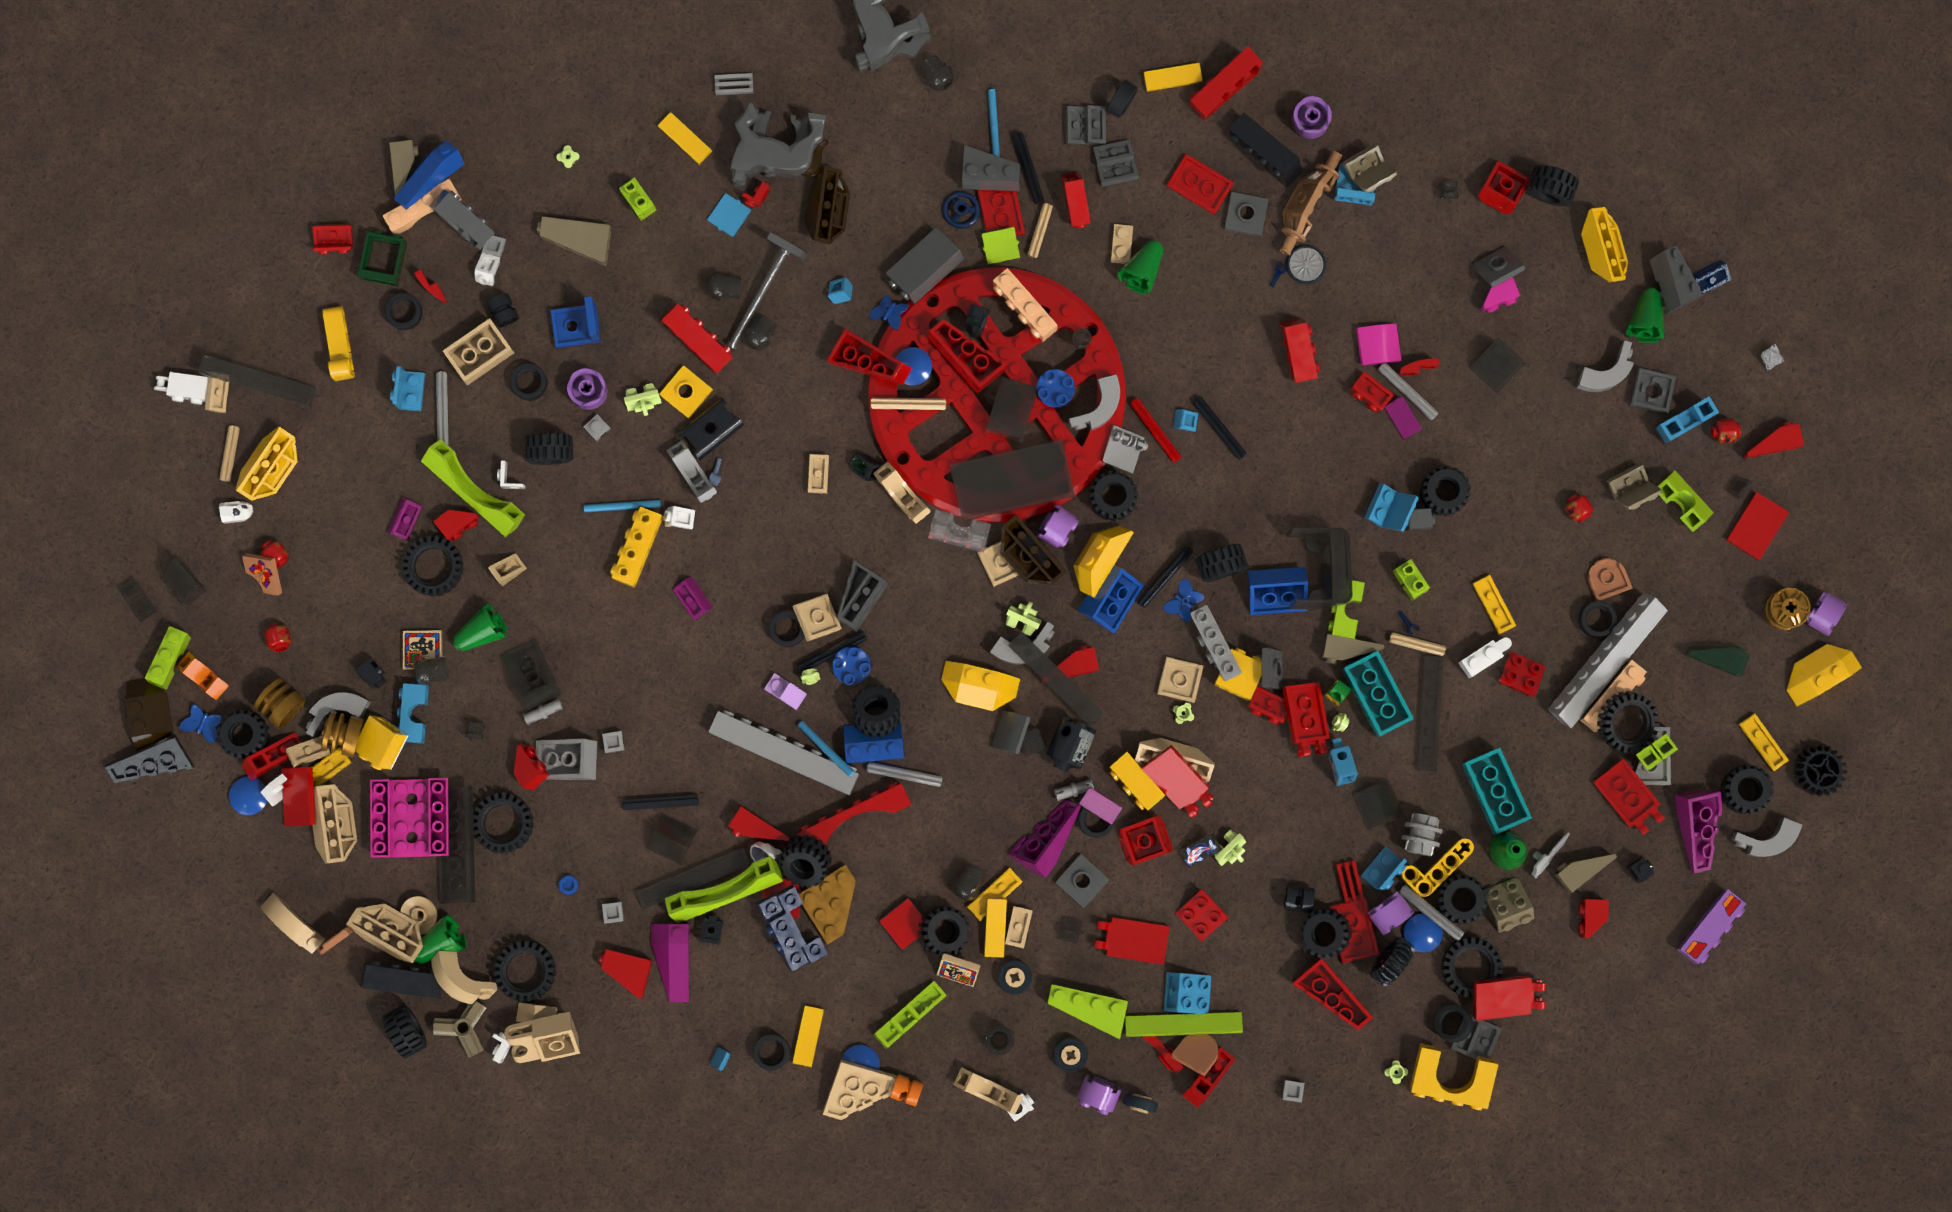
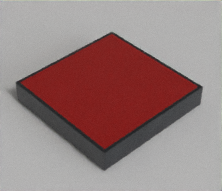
[878,897,923,951]

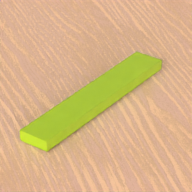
[1125,1012,1243,1037]

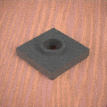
[1224,192,1269,237]
[1473,246,1525,288]
[1630,368,1676,414]
[1262,648,1283,690]
[1055,854,1110,908]

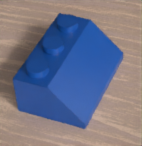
[1078,565,1144,634]
[1248,567,1308,615]
[843,721,904,764]

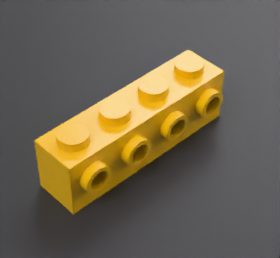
[610,507,663,588]

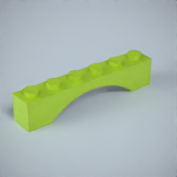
[421,439,525,537]
[665,856,783,924]

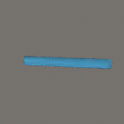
[988,89,1000,157]
[584,500,661,512]
[798,721,854,777]

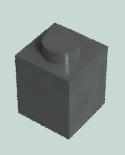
[1407,508,1435,531]

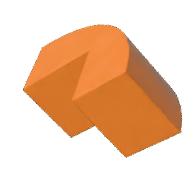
[177,652,229,700]

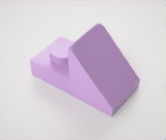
[764,673,807,710]

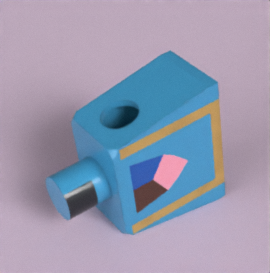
[1329,738,1358,786]

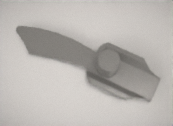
[1531,832,1570,879]

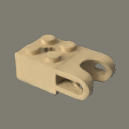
[504,1012,580,1063]

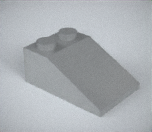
[536,739,597,780]

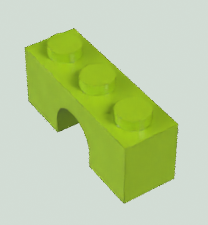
[1657,471,1714,532]
[1328,578,1365,639]
[145,626,191,690]

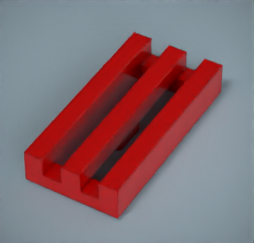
[1336,860,1364,902]

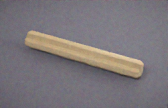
[870,398,946,410]

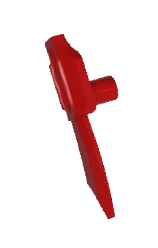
[1142,1036,1184,1073]

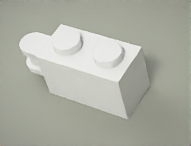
[154,372,209,405]
[1458,638,1512,679]

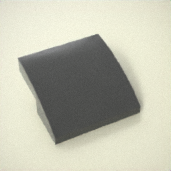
[1065,105,1106,145]
[1093,140,1139,187]
[991,711,1030,754]
[1451,1015,1502,1059]

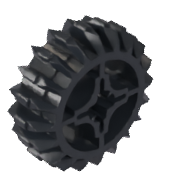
[1794,745,1848,797]
[1370,937,1415,986]

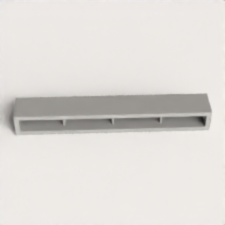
[1548,592,1668,728]
[709,710,859,796]

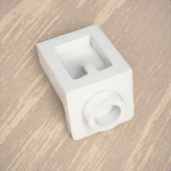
[475,253,500,286]
[663,506,695,529]
[261,773,287,806]
[492,1032,512,1063]

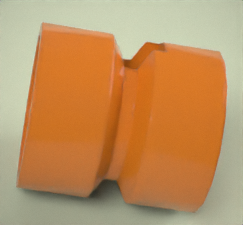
[890,1074,924,1107]

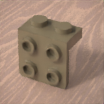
[1343,143,1397,192]
[1607,463,1662,510]
[1485,878,1535,933]

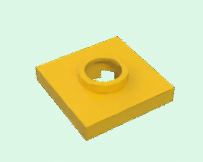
[659,365,713,419]

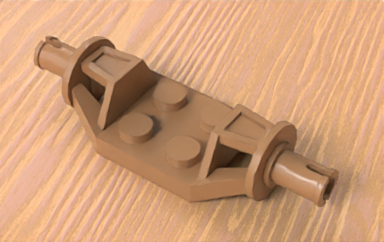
[1279,151,1342,256]

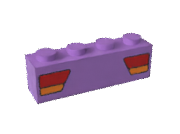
[1677,889,1746,964]

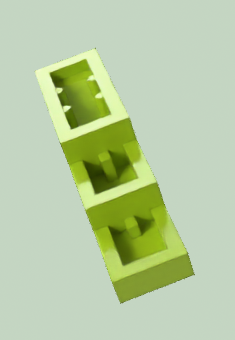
[874,981,947,1049]

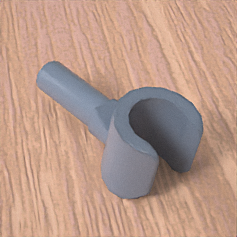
[709,458,722,486]

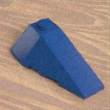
[394,140,464,210]

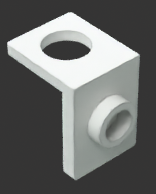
[497,461,526,489]
[1008,1092,1034,1121]

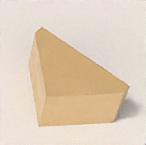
[488,553,527,586]
[516,1002,558,1022]

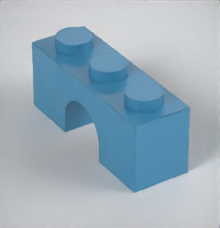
[1656,396,1719,444]
[397,684,429,744]

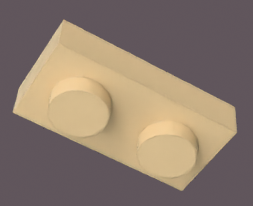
[1111,224,1133,264]
[205,372,230,413]
[808,454,829,494]
[286,736,330,768]
[1005,906,1032,948]

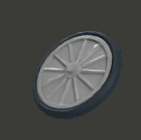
[1286,245,1326,285]

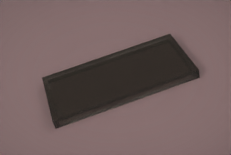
[950,440,1075,522]

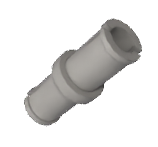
[523,698,563,725]
[1054,779,1094,801]

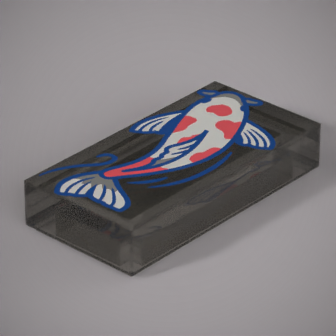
[1179,833,1222,868]

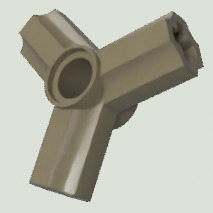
[433,1001,487,1058]

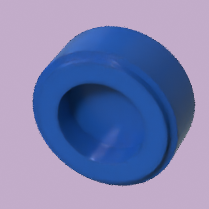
[559,875,579,895]

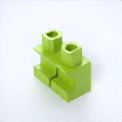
[619,177,656,221]
[1392,559,1430,601]
[1636,733,1678,771]

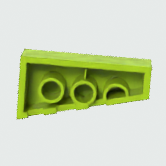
[1047,984,1128,1039]

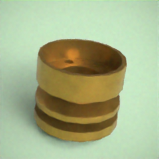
[1763,588,1811,631]
[253,678,306,730]
[321,711,364,758]

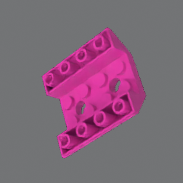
[370,778,449,858]

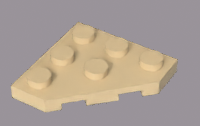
[823,1059,897,1120]

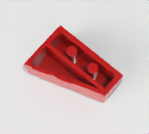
[1279,318,1320,383]

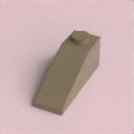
[390,140,420,196]
[1322,634,1384,664]
[1554,854,1617,893]

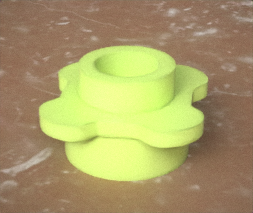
[557,145,579,168]
[801,669,820,685]
[1173,703,1194,724]
[1332,713,1349,732]
[1385,1060,1408,1084]

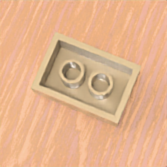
[443,318,514,386]

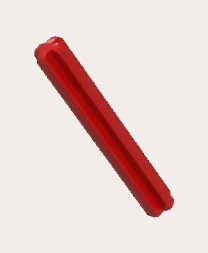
[1130,398,1181,463]

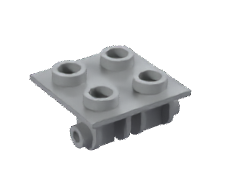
[1102,425,1148,474]

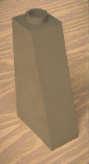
[537,217,612,266]

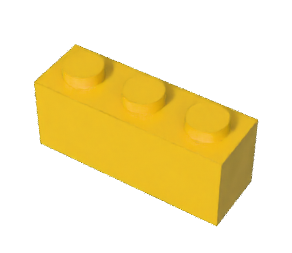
[1109,752,1165,811]

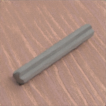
[1378,363,1438,420]
[436,371,449,445]
[867,762,942,787]
[1399,885,1464,940]

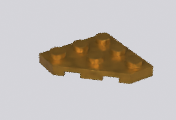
[799,864,856,945]

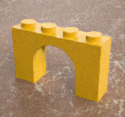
[1410,1043,1498,1110]

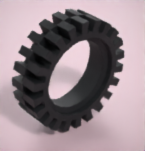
[402,536,464,597]
[1597,691,1660,753]
[471,793,534,853]
[1441,938,1503,998]
[494,941,556,1002]

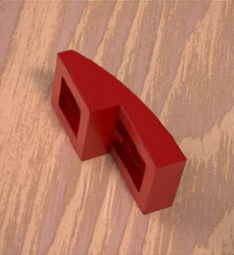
[414,269,448,304]
[1398,359,1439,376]

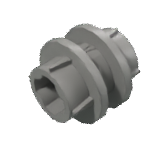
[1401,813,1443,856]

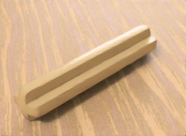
[1028,203,1053,258]
[220,425,240,482]
[1389,632,1446,656]

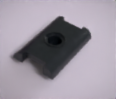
[677,397,744,460]

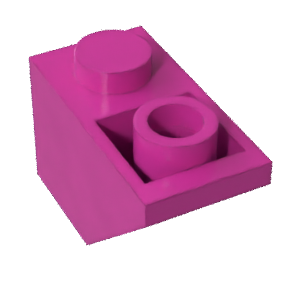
[1481,277,1520,313]

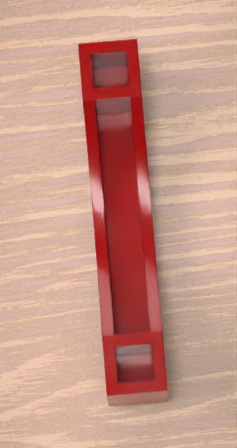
[797,782,912,845]

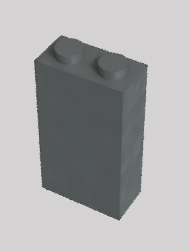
[886,228,965,304]

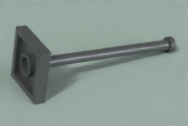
[726,232,807,349]

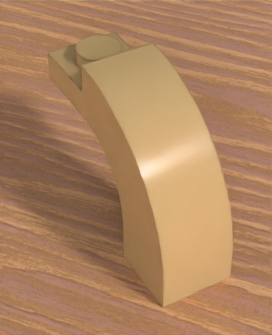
[873,461,931,523]
[260,893,325,953]
[431,951,497,1004]
[953,1067,1023,1115]

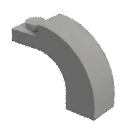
[1576,340,1634,392]
[1069,374,1120,431]
[666,440,717,503]
[990,622,1055,665]
[306,693,371,738]
[1731,818,1802,857]

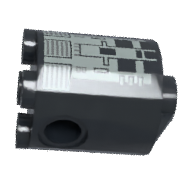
[1046,716,1097,772]

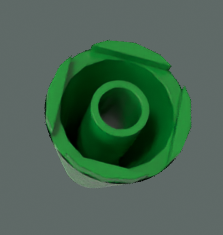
[1117,240,1164,294]
[1626,288,1665,343]
[453,603,508,651]
[1489,831,1528,870]
[414,915,467,964]

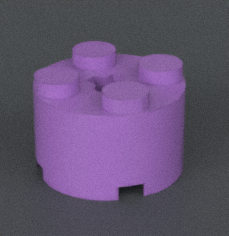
[1291,96,1332,139]
[567,368,608,410]
[1036,504,1079,549]
[1805,592,1848,636]
[1368,891,1414,936]
[1077,1075,1122,1115]

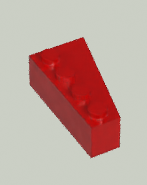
[1189,46,1263,121]
[659,304,733,374]
[927,319,1008,394]
[826,328,912,385]
[1292,958,1373,1031]

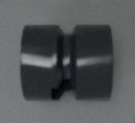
[486,293,519,328]
[1284,885,1315,913]

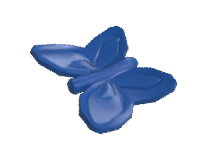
[870,296,909,330]
[1163,579,1204,621]
[179,704,222,743]

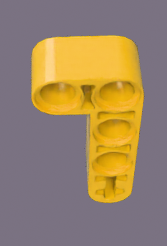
[323,306,355,381]
[1400,839,1474,897]

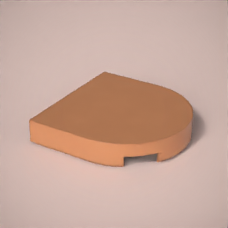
[1588,558,1633,601]
[317,926,353,955]
[1171,1034,1218,1076]

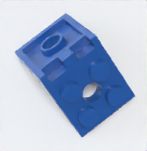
[551,296,602,349]

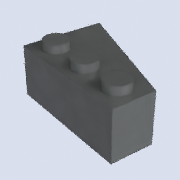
[962,145,1021,191]
[429,190,495,250]
[1650,245,1703,315]
[837,560,889,632]

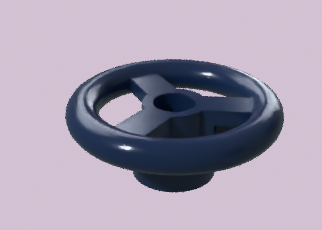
[943,191,980,229]

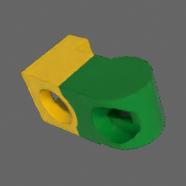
[1325,680,1352,706]

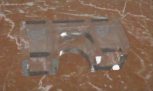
[928,510,991,553]

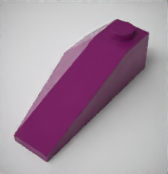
[1675,791,1722,874]
[1009,800,1081,878]
[651,924,690,1002]

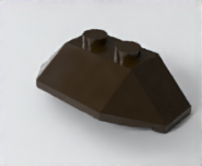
[805,165,850,244]
[1000,514,1067,585]
[125,679,173,751]

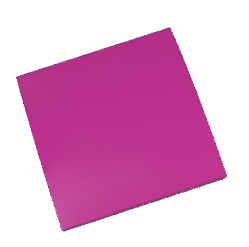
[1356,324,1402,366]

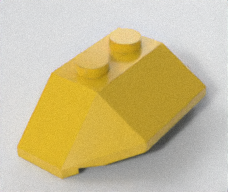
[1581,207,1628,282]
[235,426,297,501]
[1073,526,1134,598]
[1786,644,1862,707]
[941,661,1020,711]

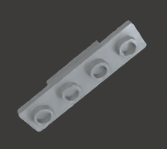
[1190,605,1242,681]

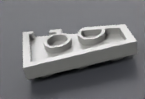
[1635,727,1671,785]

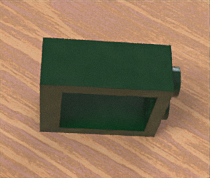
[357,230,407,287]

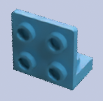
[1334,163,1375,206]
[390,366,426,412]
[1364,483,1418,532]
[1361,846,1407,891]
[1164,972,1211,1014]

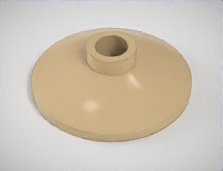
[400,896,437,935]

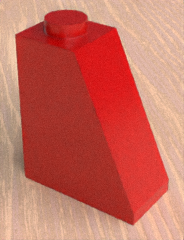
[1060,172,1091,228]
[599,949,653,998]

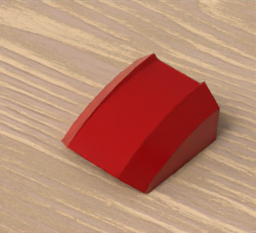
[1478,161,1530,214]
[1119,815,1173,866]

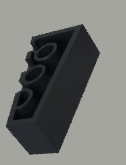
[1228,113,1302,188]
[360,961,442,999]

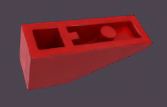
[1743,421,1804,459]
[1042,645,1099,684]
[241,732,302,781]
[728,807,790,842]
[1182,1047,1235,1108]

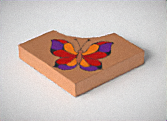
[242,553,282,596]

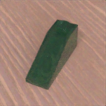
[1685,646,1750,677]

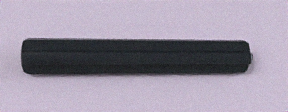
[1013,132,1044,204]
[1193,396,1246,460]
[1138,546,1193,608]
[797,631,867,674]
[622,794,699,810]

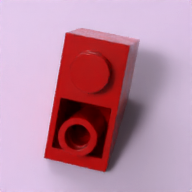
[433,510,480,542]
[513,744,549,790]
[1578,899,1609,938]

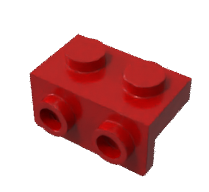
[312,224,354,254]
[1350,371,1394,414]
[1247,686,1287,725]

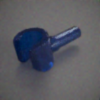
[1269,261,1288,288]
[1398,611,1420,635]

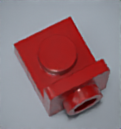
[742,182,771,208]

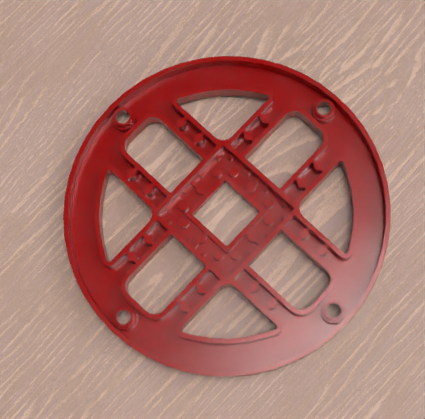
[869,268,1126,523]

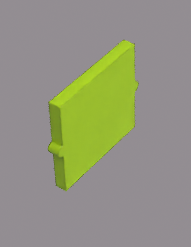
[981,227,1020,264]

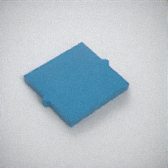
[707,193,751,237]

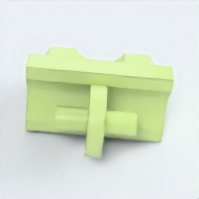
[624,383,661,416]
[1006,602,1042,636]
[1211,830,1246,866]

